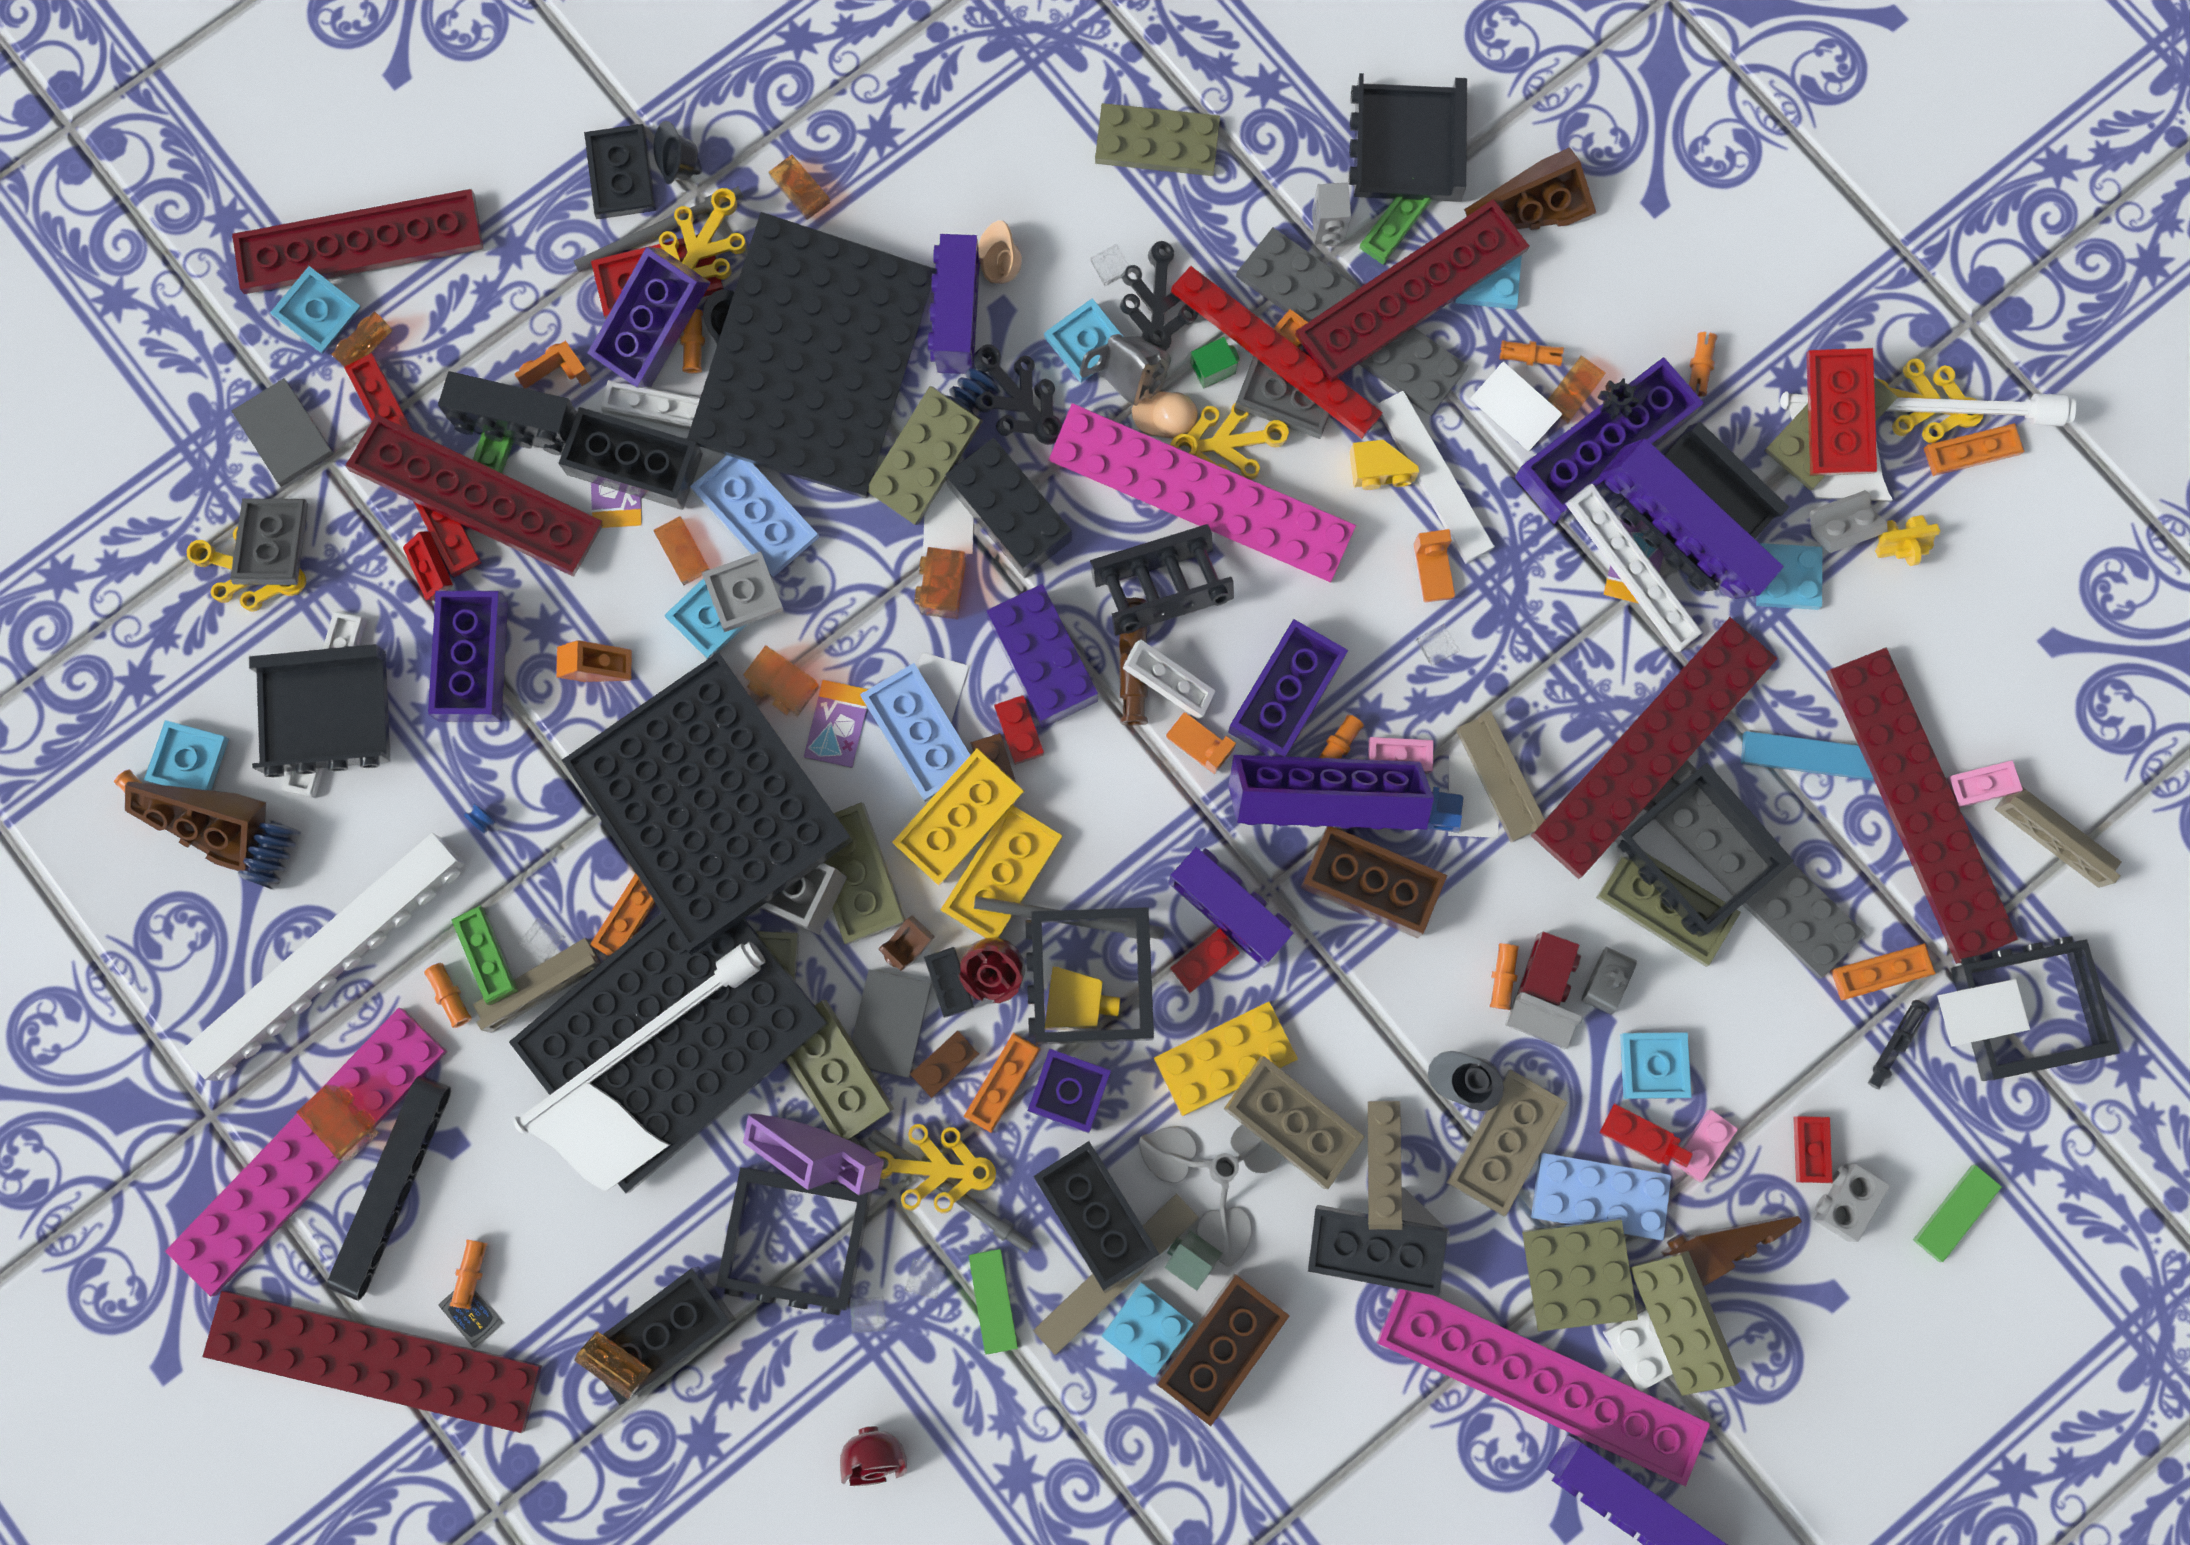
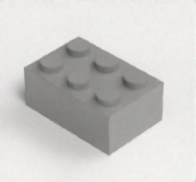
[760,863,847,935]

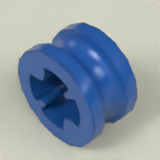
[464,803,496,834]

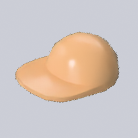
[978,220,1022,284]
[1132,391,1198,438]

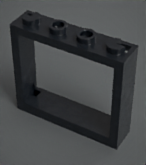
[1615,763,1794,937]
[1025,907,1154,1045]
[1950,936,2120,1081]
[716,1167,872,1315]

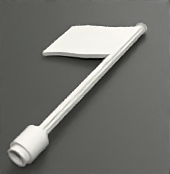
[1780,391,2076,502]
[514,941,765,1191]

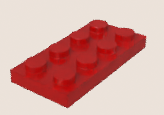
[591,234,724,319]
[1806,348,1877,476]

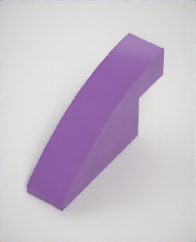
[743,1113,884,1195]

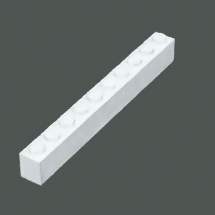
[181,833,465,1081]

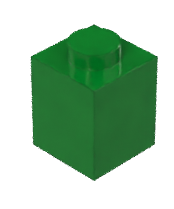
[1190,337,1240,389]

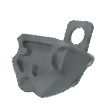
[1079,334,1171,406]

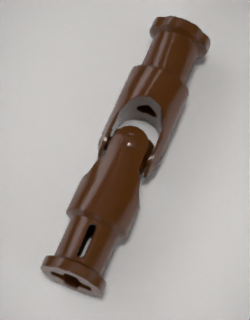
[1119,597,1148,726]

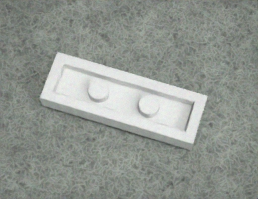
[1123,640,1215,719]

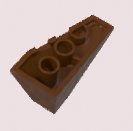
[1464,147,1596,230]
[125,782,266,871]
[1661,1215,1802,1287]

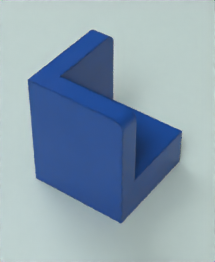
[1427,787,1464,833]

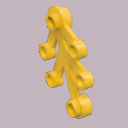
[659,188,747,280]
[1877,358,1984,443]
[1170,403,1289,480]
[186,526,306,612]
[874,1124,996,1214]

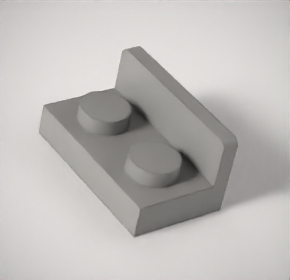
[1810,490,1888,553]

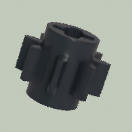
[1597,378,1639,420]

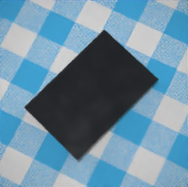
[584,124,656,219]

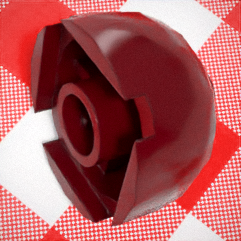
[959,937,1025,1003]
[840,1426,908,1486]

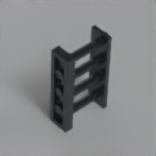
[1090,524,1234,636]

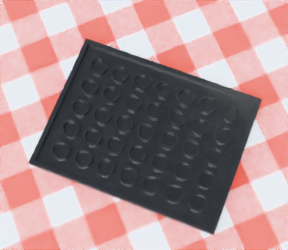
[687,212,937,499]
[562,652,853,955]
[509,912,829,1194]

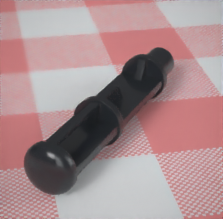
[1868,1000,1930,1090]

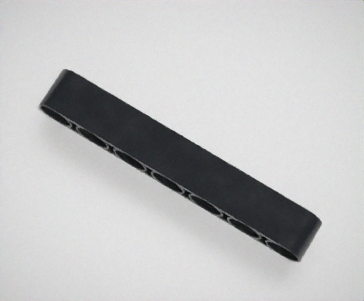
[326,1075,451,1301]

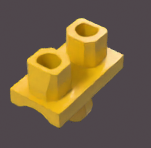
[1875,515,1940,566]

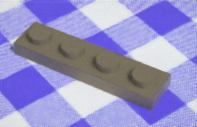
[1368,1101,1402,1230]

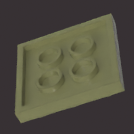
[1522,1218,1638,1332]

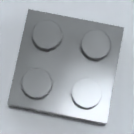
[702,551,784,633]

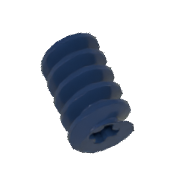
[947,367,1001,414]
[238,820,301,890]

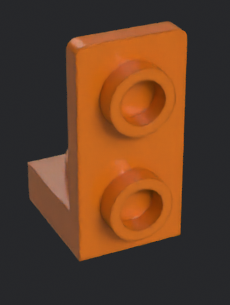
[514,340,592,389]
[1413,529,1455,603]
[1166,713,1236,775]

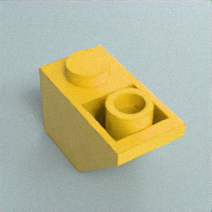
[1349,440,1419,490]

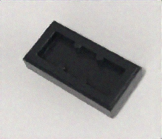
[924,947,975,1019]

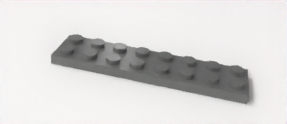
[1236,227,1468,416]
[1644,760,1866,979]

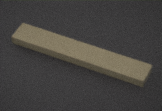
[1033,1193,1199,1355]

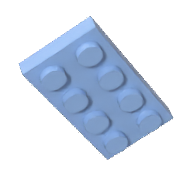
[690,455,819,577]
[860,663,970,802]
[1531,1153,1671,1241]

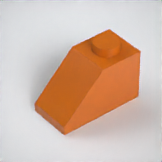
[556,640,632,682]

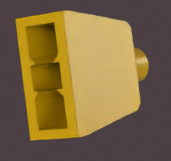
[1045,966,1120,1030]

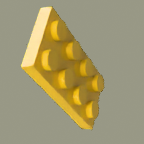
[892,748,1025,885]
[940,805,1063,938]
[1154,1001,1298,1116]

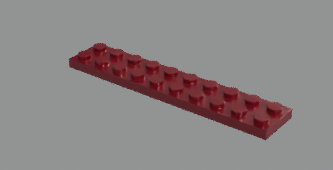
[1531,617,1778,879]
[1826,647,2019,964]
[202,1290,542,1433]

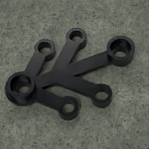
[1120,241,1198,351]
[973,344,1062,445]

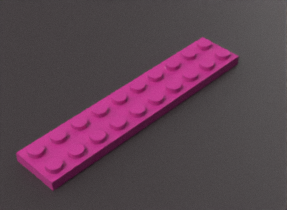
[1048,403,1356,583]
[165,1008,448,1297]
[1376,1289,1710,1487]

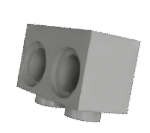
[1312,182,1351,247]
[1813,1164,1890,1242]

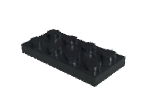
[1308,1205,1449,1296]

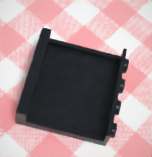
[1348,73,1467,202]
[1615,422,1789,592]
[249,644,391,778]

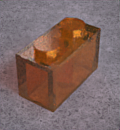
[914,547,967,619]
[743,645,820,717]
[296,1084,380,1161]

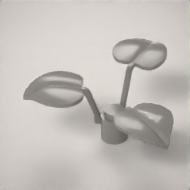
[1139,1124,1283,1266]

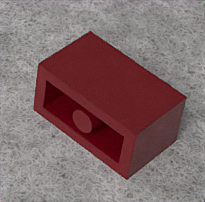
[1517,931,1581,1006]

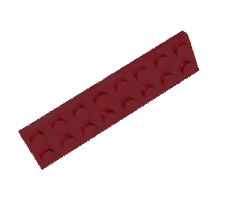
[232,189,484,294]
[1295,199,1530,382]
[345,414,603,577]

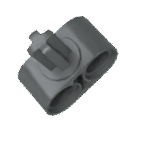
[1581,946,1637,1015]

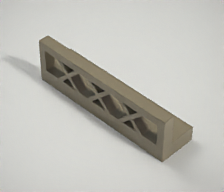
[1456,710,1545,843]
[1995,787,2122,888]
[473,938,601,1033]

